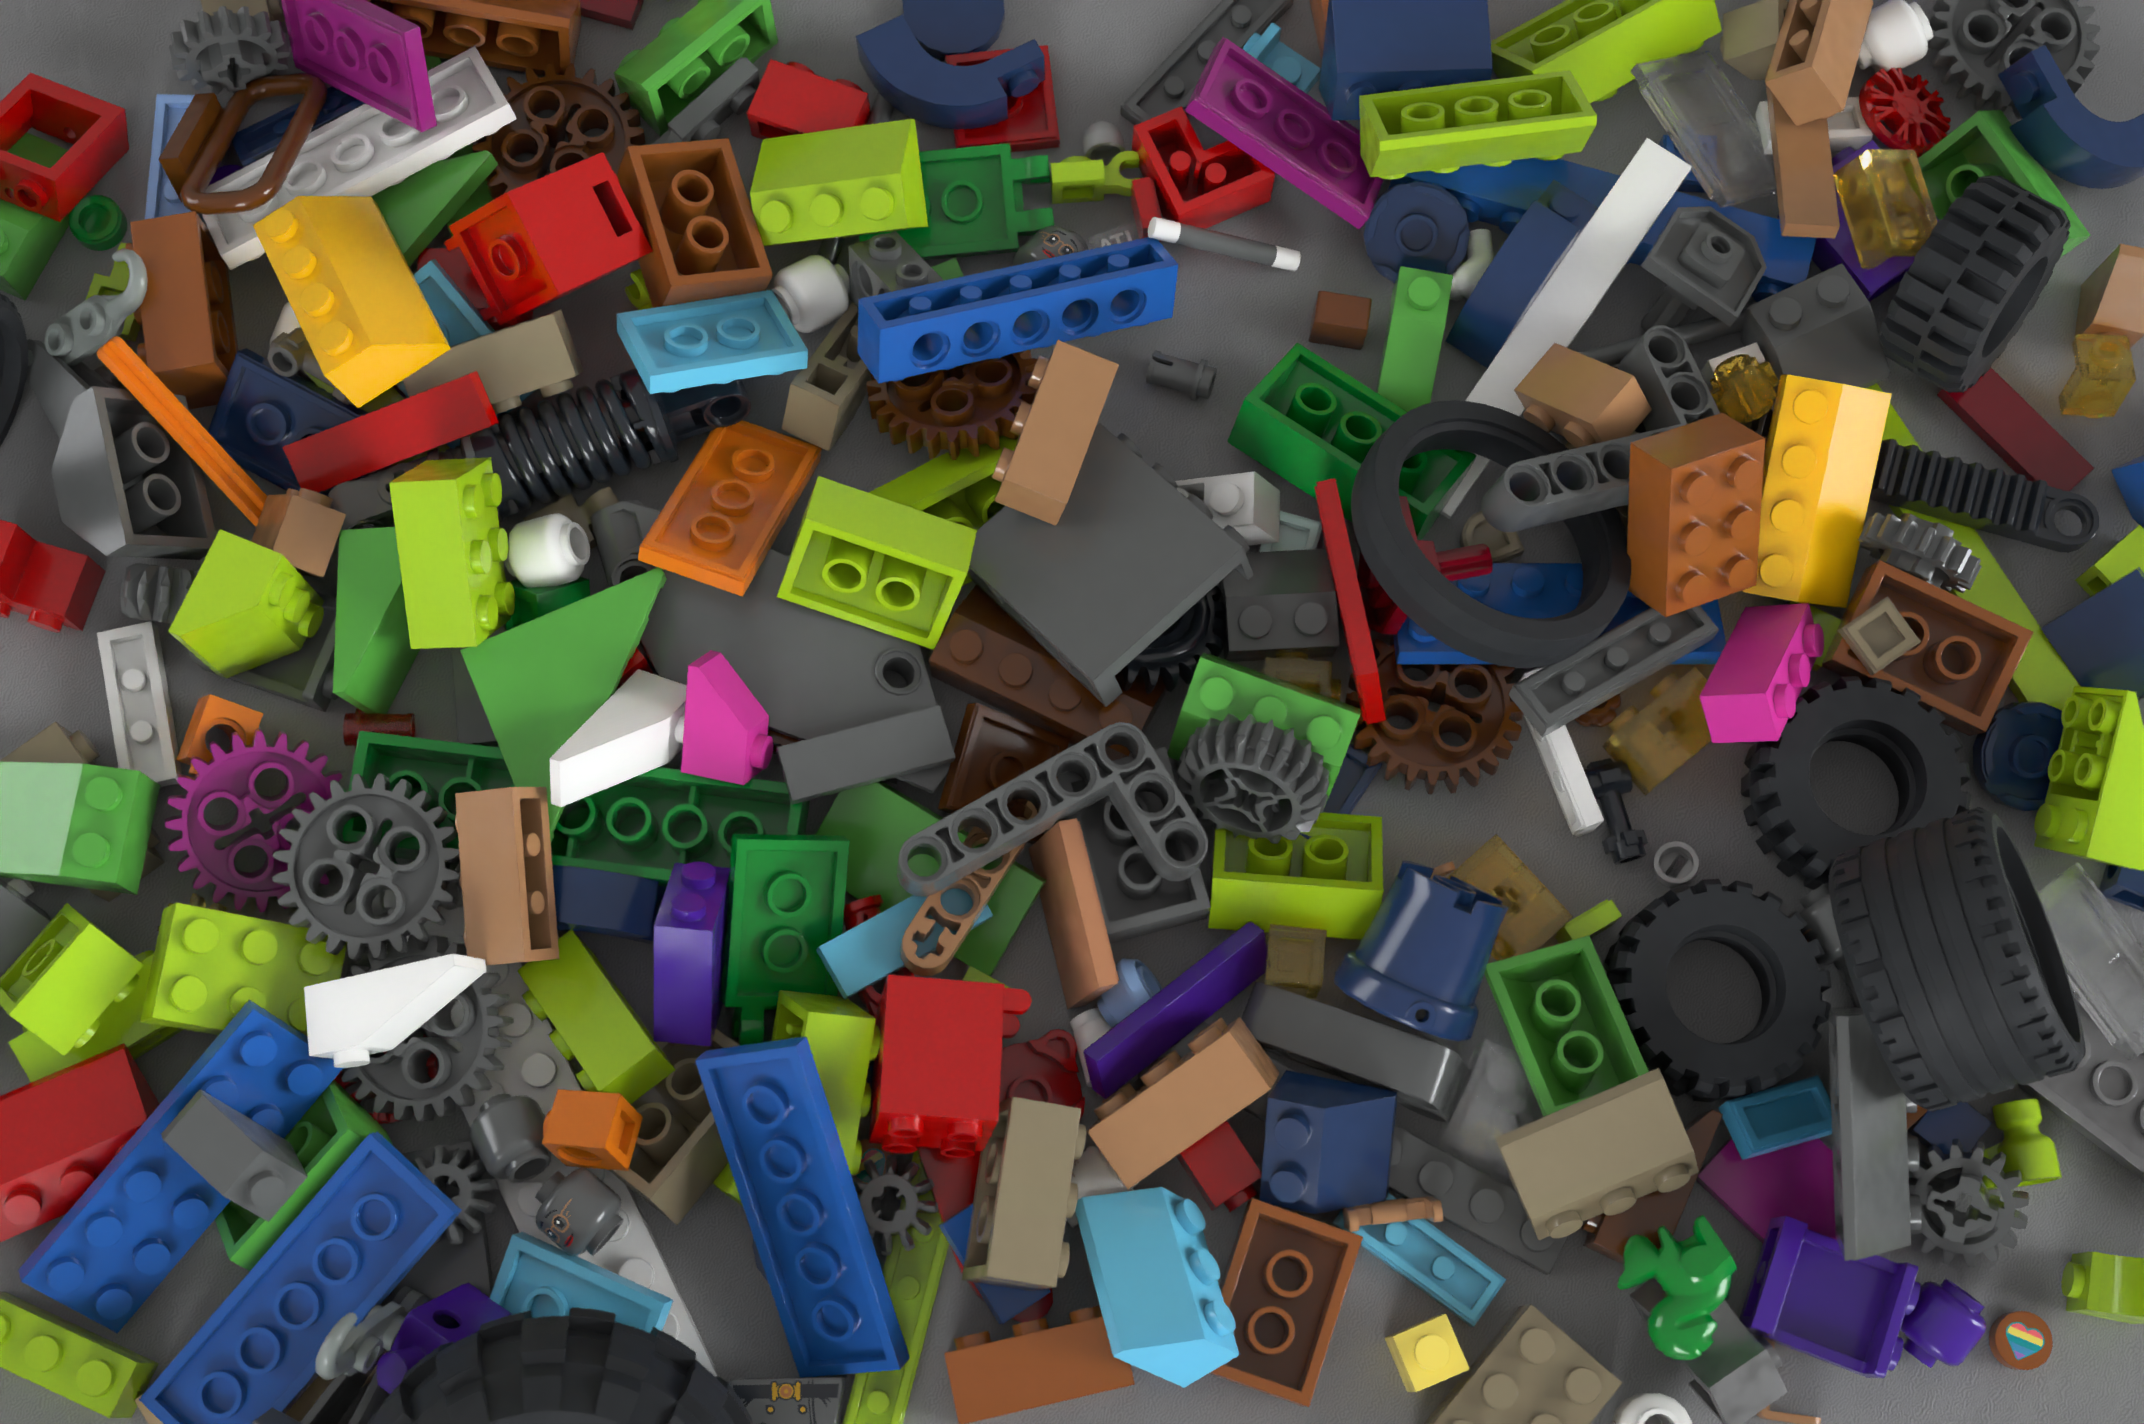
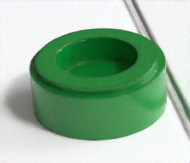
[69,195,127,251]

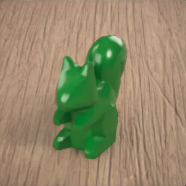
[1617,1214,1737,1360]

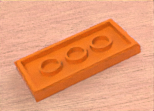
[638,420,822,597]

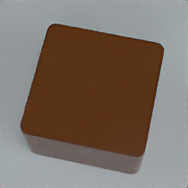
[1309,291,1372,350]

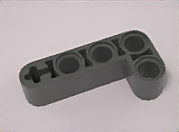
[1241,982,1468,1123]

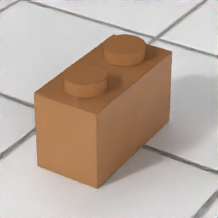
[1514,343,1652,448]
[251,488,346,577]

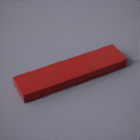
[282,371,499,493]

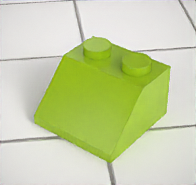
[0,903,144,1056]

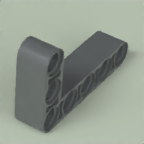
[1481,326,1720,532]
[897,722,1208,897]

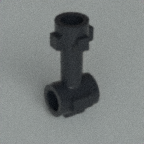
[1584,758,1648,865]

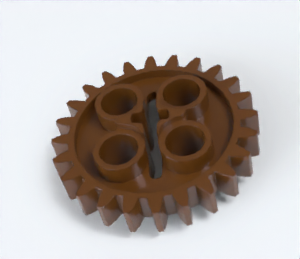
[472,63,646,198]
[866,350,1037,460]
[1345,634,1524,795]

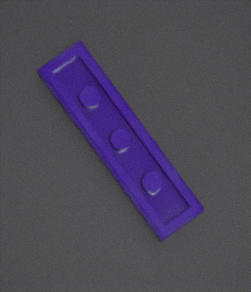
[1083,921,1270,1099]

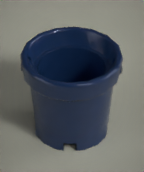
[1334,861,1508,1041]

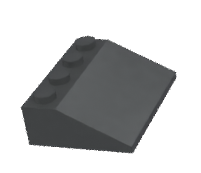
[1828,1008,1921,1260]

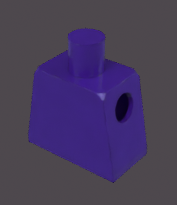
[376,1282,512,1394]

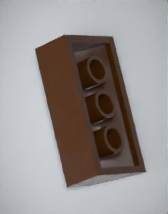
[929,585,1167,761]

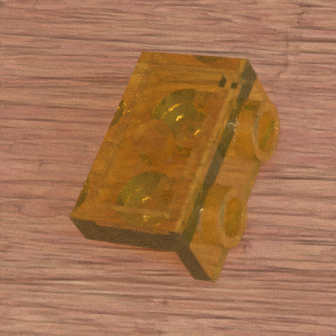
[1834,149,1938,269]

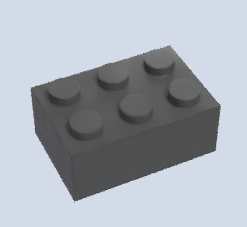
[1057,747,1211,944]

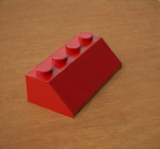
[0,1043,160,1242]

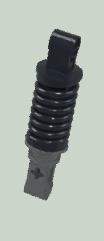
[328,368,751,542]

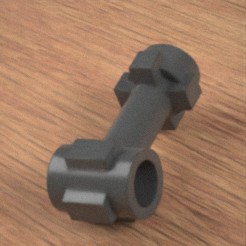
[268,327,357,408]

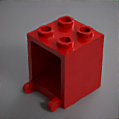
[444,152,653,326]
[869,975,1031,1158]

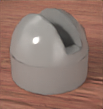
[1082,121,1126,166]
[1653,841,1699,889]

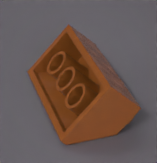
[366,0,581,76]

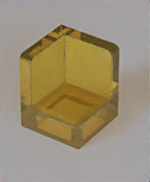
[1264,924,1327,999]

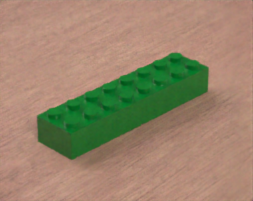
[342,731,810,887]

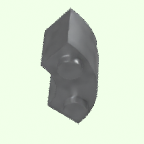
[1630,1278,1788,1424]

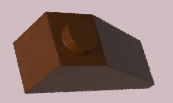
[1581,1110,1723,1264]

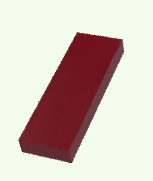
[1937,368,2094,492]

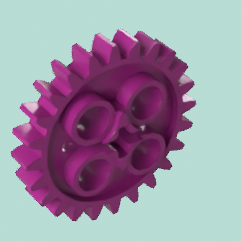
[165,729,343,913]

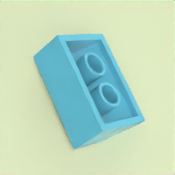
[1075,1187,1240,1388]

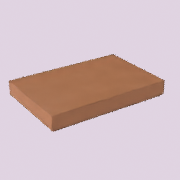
[1029,818,1119,1009]

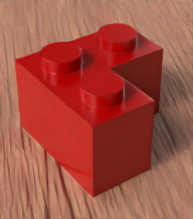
[1132,106,1275,229]
[0,520,105,633]

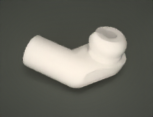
[1450,229,1494,301]

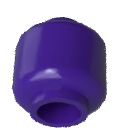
[1900,1278,1986,1368]

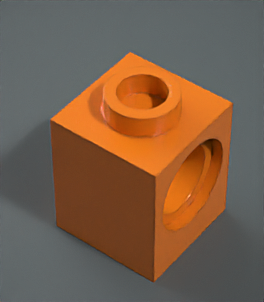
[176,694,264,777]
[542,1089,643,1171]

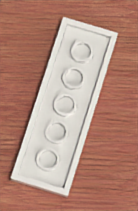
[202,46,517,270]

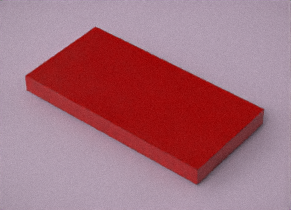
[1314,478,1386,724]

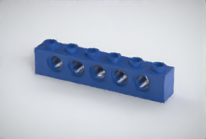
[857,237,1179,384]

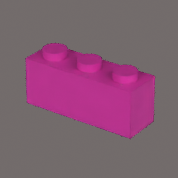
[1699,603,1824,743]

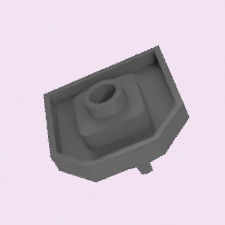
[1641,206,1767,332]

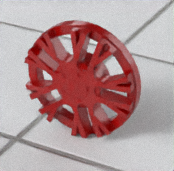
[1859,67,1951,157]

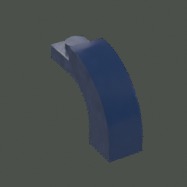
[856,14,1045,129]
[1998,45,2144,189]
[1446,180,1598,369]
[552,865,666,945]

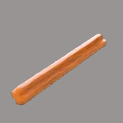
[97,336,267,527]

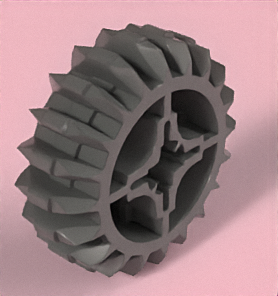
[1177,713,1330,844]

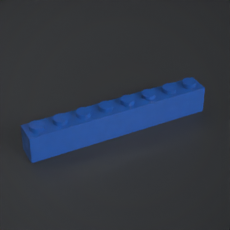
[1388,158,1817,302]

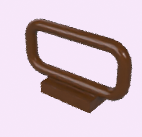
[159,73,328,215]

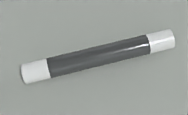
[1148,217,1301,272]

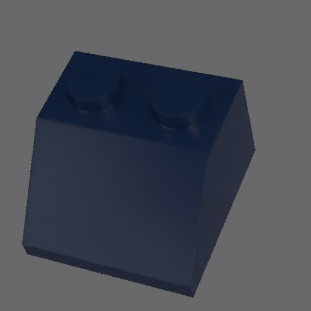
[1260,1070,1398,1214]

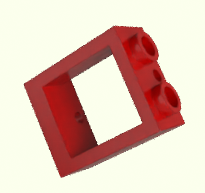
[0,72,129,222]

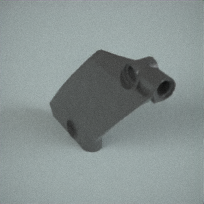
[590,500,951,793]

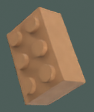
[1087,1017,1280,1189]

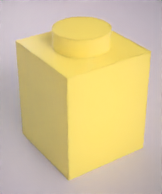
[1385,1314,1470,1392]

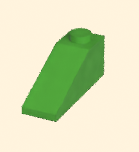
[1376,266,1453,412]

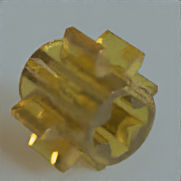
[1710,354,1780,422]

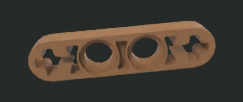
[900,799,1037,976]

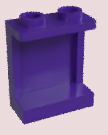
[1739,1216,1920,1378]

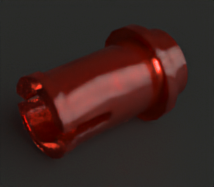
[343,708,416,750]

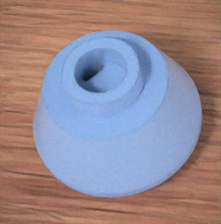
[1097,958,1163,1028]

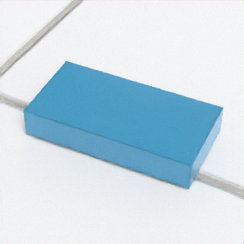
[1718,1075,1832,1160]

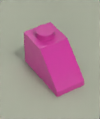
[681,650,773,785]

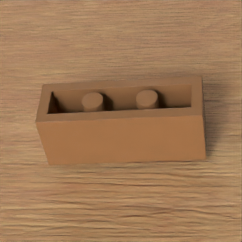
[1765,0,1873,126]
[992,340,1119,526]
[455,787,559,965]

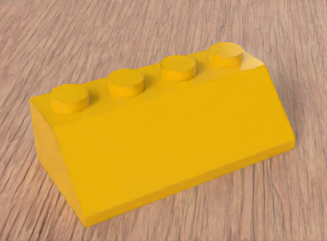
[253,196,451,408]
[1742,374,1891,608]

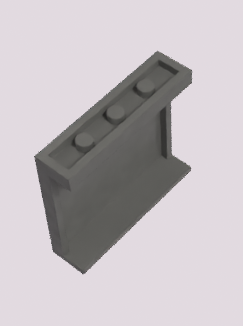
[967,423,1254,707]

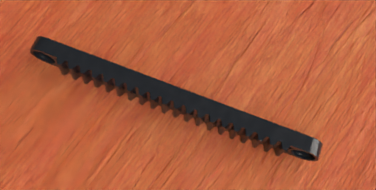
[1612,366,2099,553]

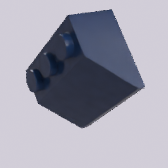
[1319,0,1493,121]

